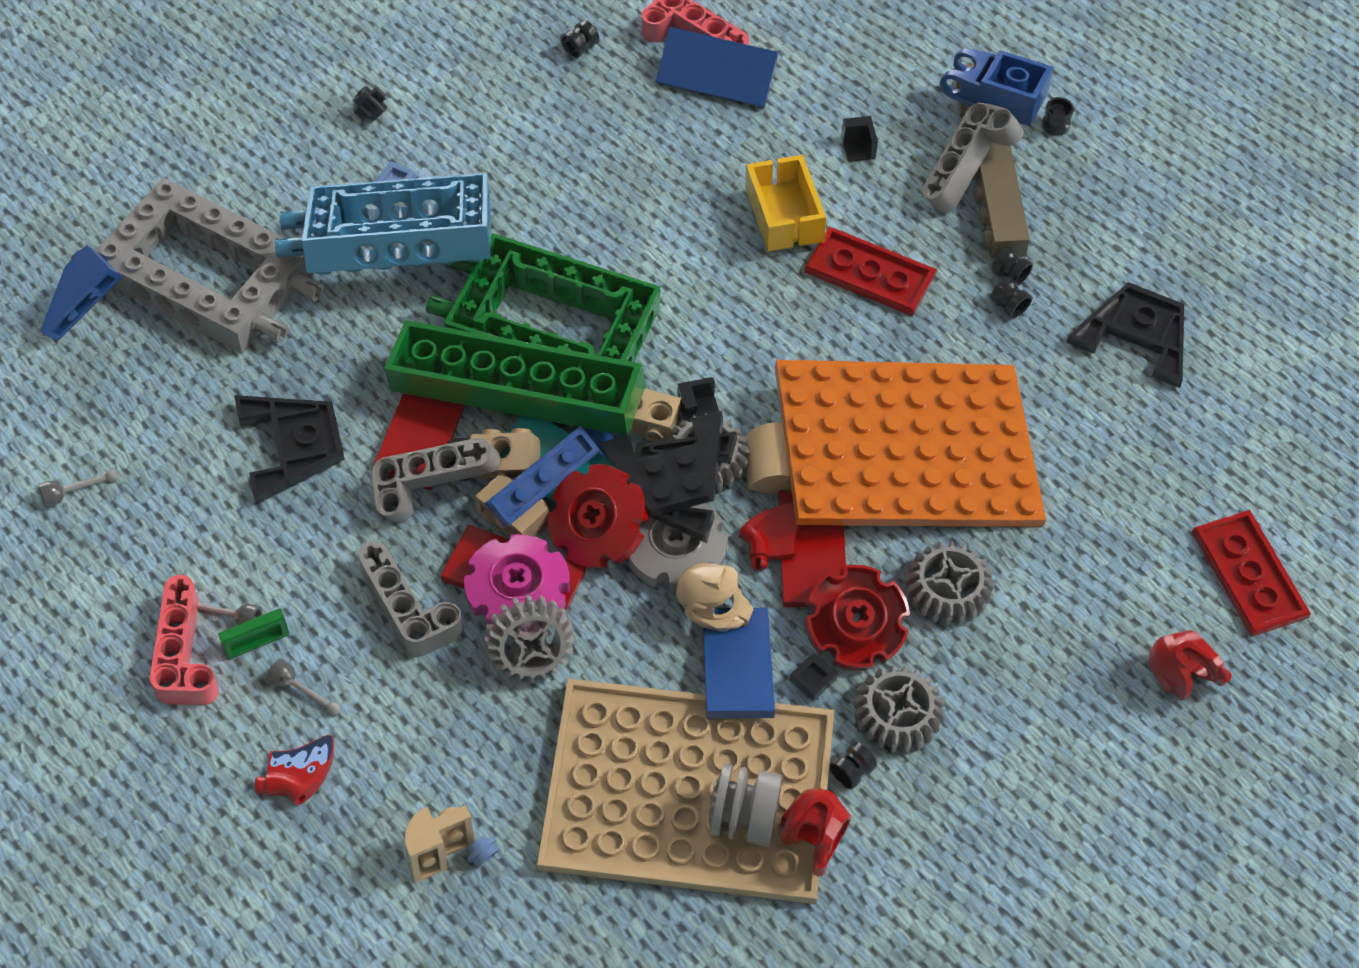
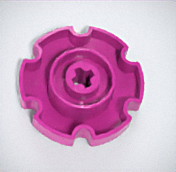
[464,534,570,624]

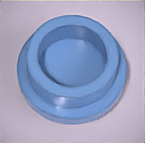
[466,836,499,868]

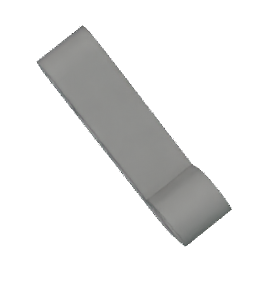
[923,103,1024,213]
[372,438,500,523]
[358,541,463,657]

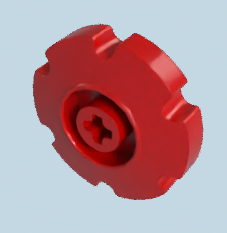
[548,464,649,569]
[804,565,910,671]

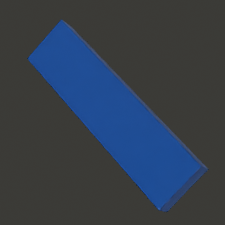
[484,426,600,529]

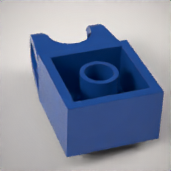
[940,48,1054,126]

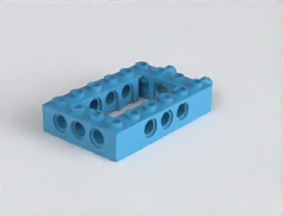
[275,173,491,275]

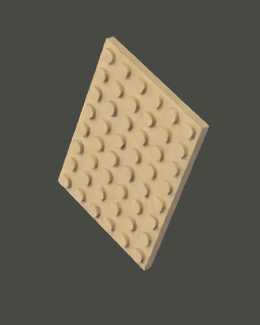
[537,678,835,904]

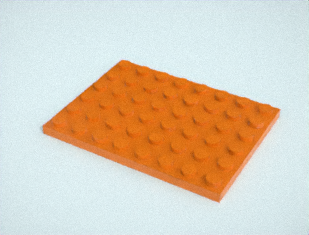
[774,360,1046,527]

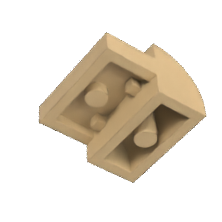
[746,422,792,494]
[405,805,474,883]

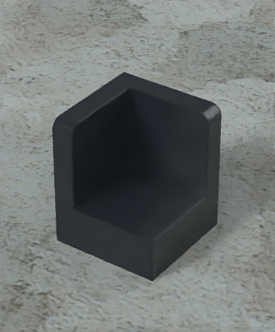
[841,116,878,162]
[677,377,719,423]

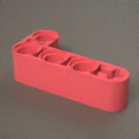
[641,0,749,45]
[150,575,219,705]

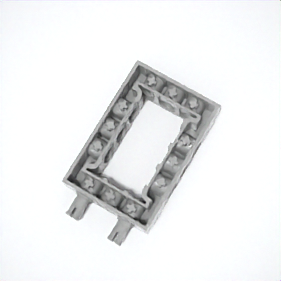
[96,177,324,354]

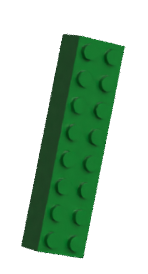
[384,320,645,436]

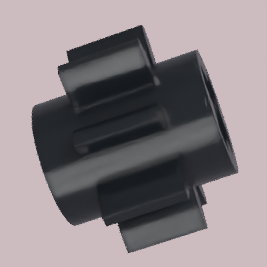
[352,86,387,121]

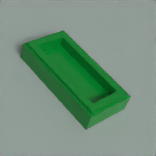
[217,608,289,660]

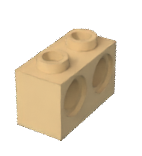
[628,389,681,442]

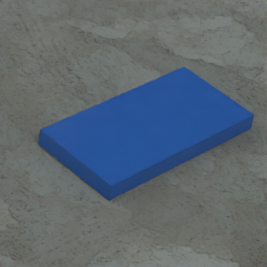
[656,27,779,108]
[703,608,775,719]

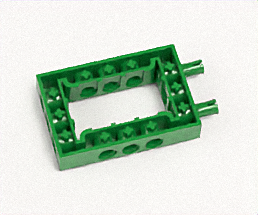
[426,233,661,362]

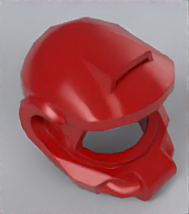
[1148,630,1232,700]
[780,788,852,876]

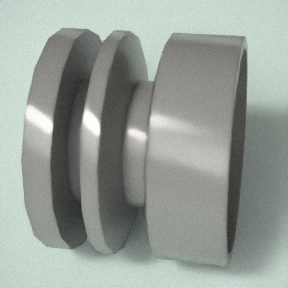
[709,763,783,847]

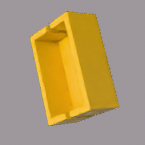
[745,155,827,252]

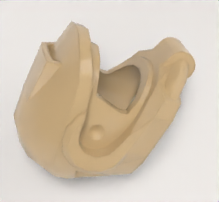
[676,562,753,632]

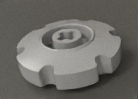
[629,503,728,592]

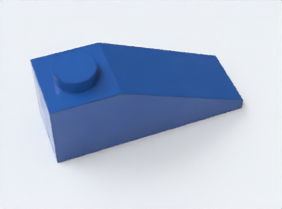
[41,245,122,341]

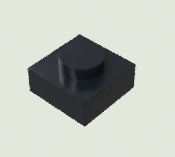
[789,653,837,701]

